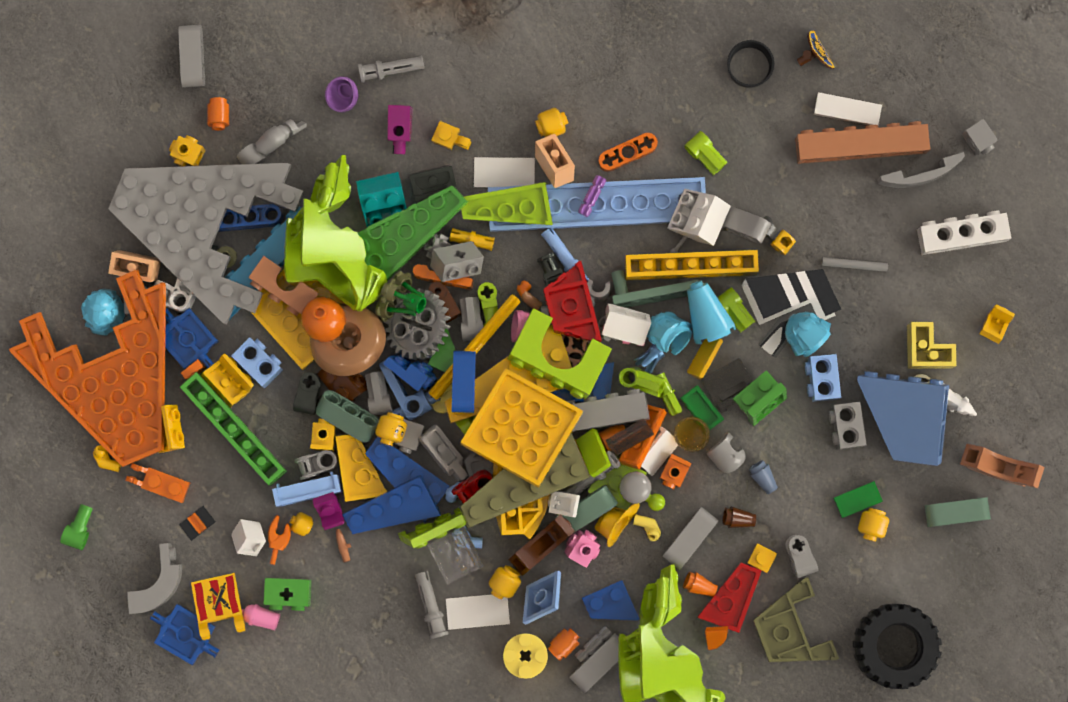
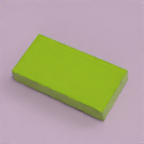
[576,428,611,478]

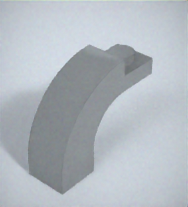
[127,543,182,614]

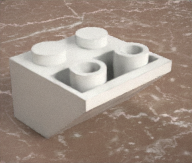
[667,189,731,246]

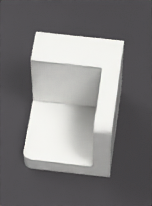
[232,519,266,556]

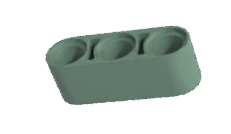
[315,390,379,443]
[554,485,618,532]
[924,497,991,527]

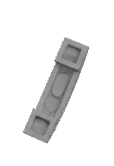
[877,152,965,188]

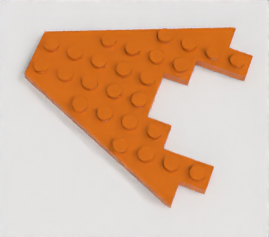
[9,270,166,467]

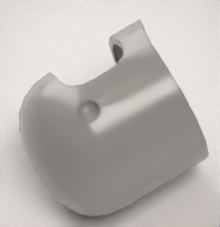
[706,431,746,473]
[619,471,652,504]

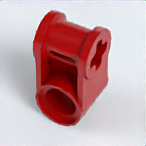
[451,469,493,504]

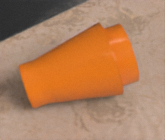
[683,572,718,598]

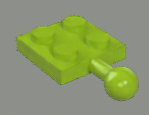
[588,458,665,511]

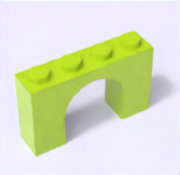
[507,308,612,399]

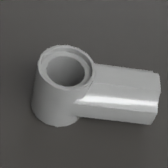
[460,297,483,342]
[365,371,393,416]

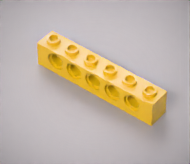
[625,250,759,280]

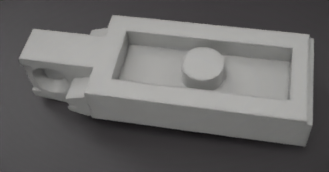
[418,425,468,481]

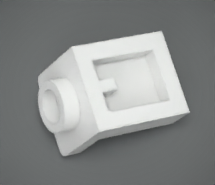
[548,491,580,517]

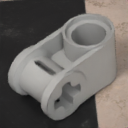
[294,450,339,481]
[785,535,818,579]

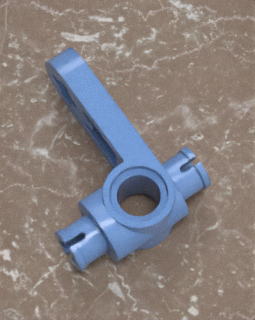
[379,360,441,421]

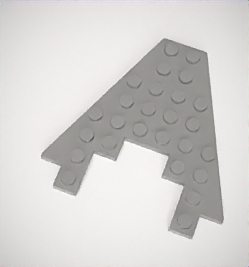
[108,163,304,325]

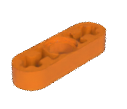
[598,133,658,172]

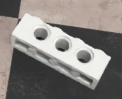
[917,210,1011,255]

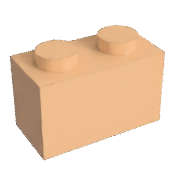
[535,134,575,189]
[108,250,161,282]

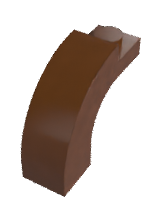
[508,514,575,576]

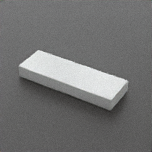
[813,92,882,125]

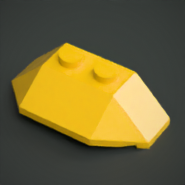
[493,464,543,535]

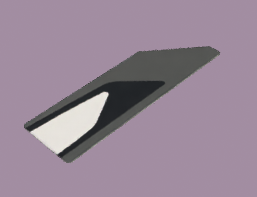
[759,303,813,358]

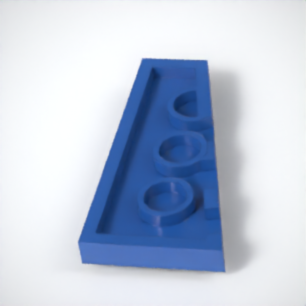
[365,437,450,522]
[342,475,441,534]

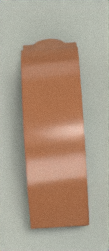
[960,444,1045,488]

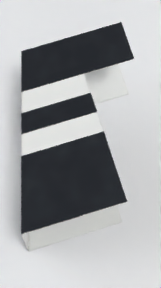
[741,269,841,325]

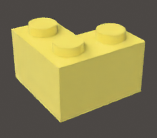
[907,322,956,369]

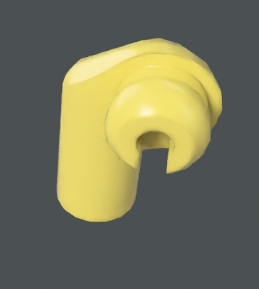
[633,514,661,541]

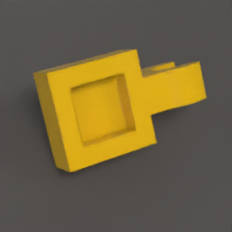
[431,121,472,150]

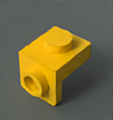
[979,304,1015,344]

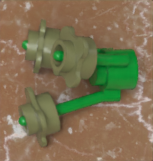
[376,271,426,322]

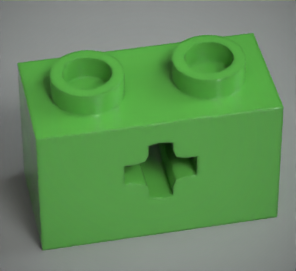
[264,578,311,611]

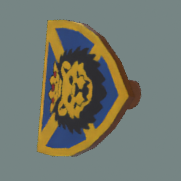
[797,31,835,69]

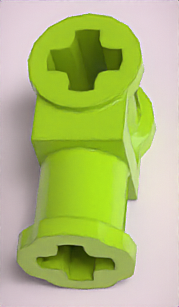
[478,282,498,326]

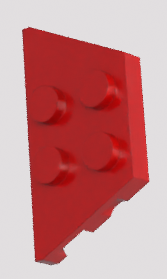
[543,261,602,342]

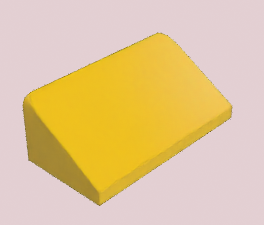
[687,339,723,380]

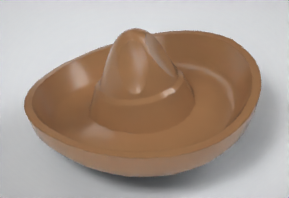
[310,303,386,376]

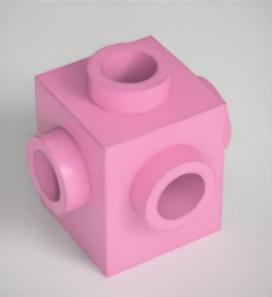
[564,530,601,568]

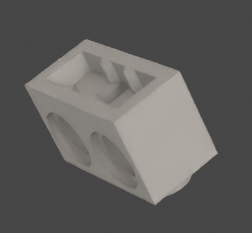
[828,402,867,450]

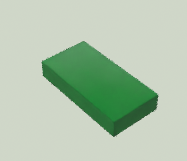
[680,385,724,433]
[833,481,883,518]

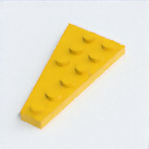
[444,325,572,423]

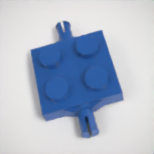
[165,308,219,369]
[150,604,220,665]

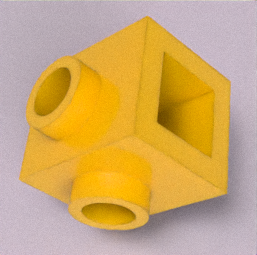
[169,135,206,167]

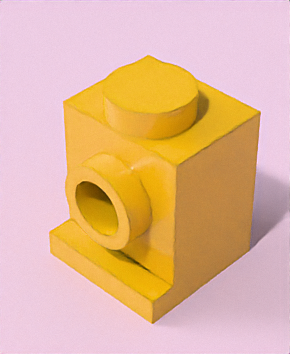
[310,419,336,451]

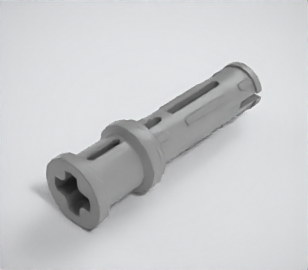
[358,56,425,83]
[562,451,620,495]
[415,571,449,640]

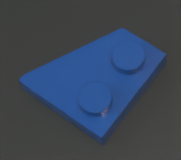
[582,580,639,620]

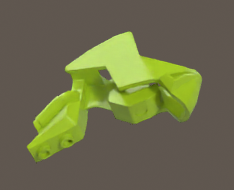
[284,155,388,311]
[618,564,726,702]

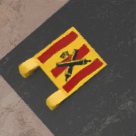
[191,573,246,640]

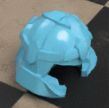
[81,289,125,336]
[647,311,692,355]
[785,311,831,357]

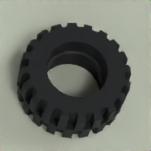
[853,603,942,690]

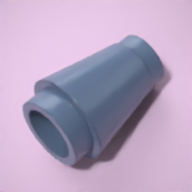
[749,460,778,494]

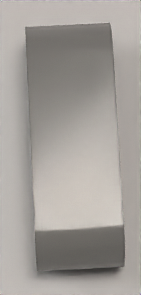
[179,25,205,87]
[721,206,771,244]
[662,507,719,570]
[569,633,619,694]

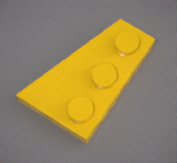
[335,434,387,502]

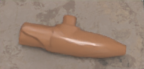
[336,529,351,563]

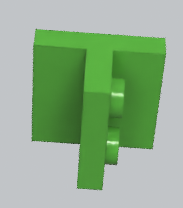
[733,370,787,426]

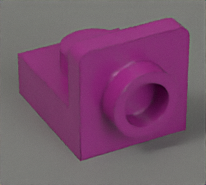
[313,492,344,530]

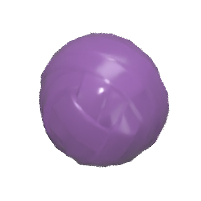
[325,76,358,113]

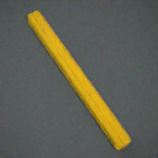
[429,294,520,400]

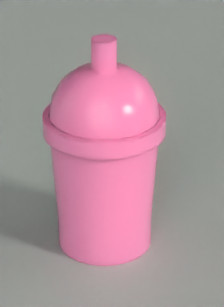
[242,604,280,631]

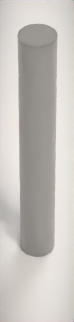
[822,257,888,272]

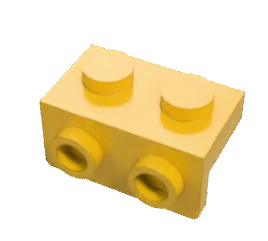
[201,353,254,408]
[158,405,185,453]

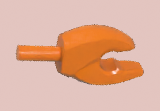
[268,515,291,565]

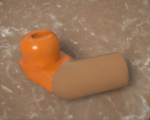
[517,280,542,310]

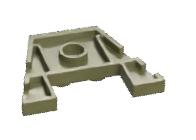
[753,577,839,662]

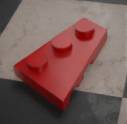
[697,563,762,633]

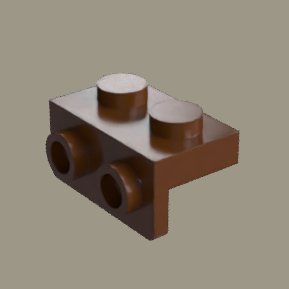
[317,369,368,402]

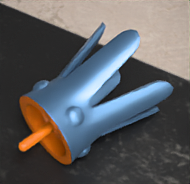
[634,344,665,373]

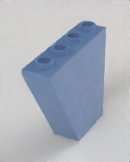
[857,371,949,466]

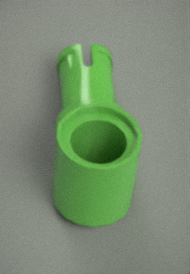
[60,504,93,551]

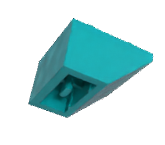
[356,172,407,227]

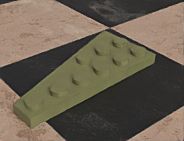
[460,433,591,528]

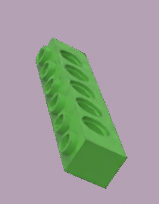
[180,372,287,486]

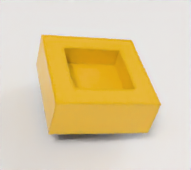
[747,543,777,573]

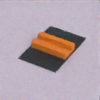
[179,506,216,541]

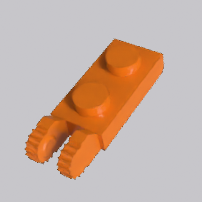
[412,264,474,290]
[125,463,191,503]

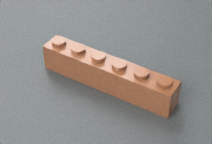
[795,121,930,164]

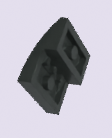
[409,165,457,204]

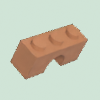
[248,256,318,316]

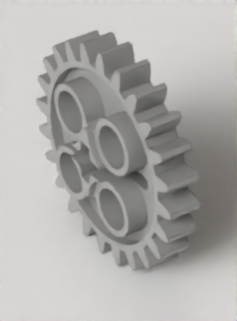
[384,288,451,360]

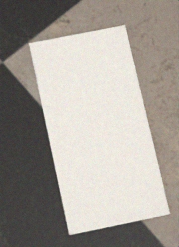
[474,157,535,187]
[446,595,510,630]

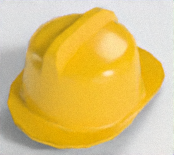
[595,503,640,547]

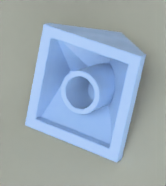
[523,571,561,625]

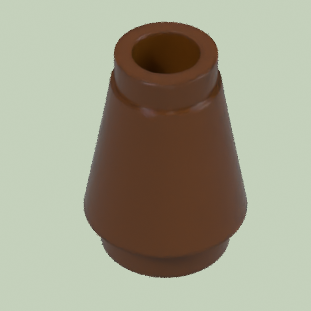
[722,506,756,528]

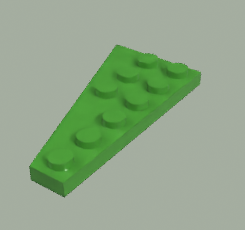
[358,186,468,281]

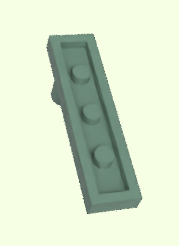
[611,270,698,308]

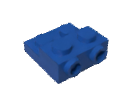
[383,354,437,391]

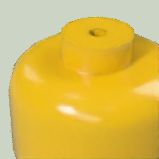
[289,512,313,536]

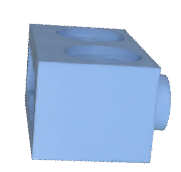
[231,337,283,389]
[805,354,841,402]

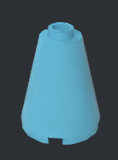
[687,280,736,344]

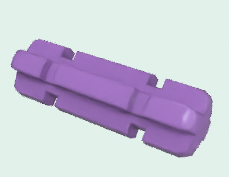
[578,175,606,217]

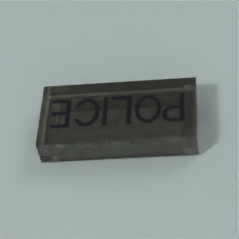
[606,419,654,456]

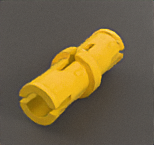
[449,228,495,251]

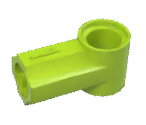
[684,131,728,176]
[717,287,756,333]
[619,367,665,397]

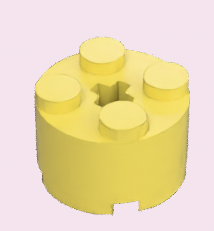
[503,633,548,679]

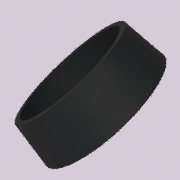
[727,40,775,88]

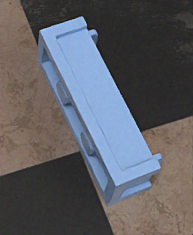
[272,471,342,507]

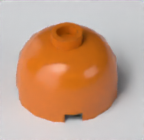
[301,297,346,342]

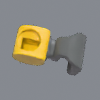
[764,216,796,256]

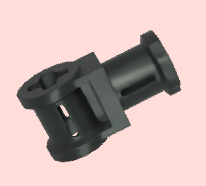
[536,252,563,286]

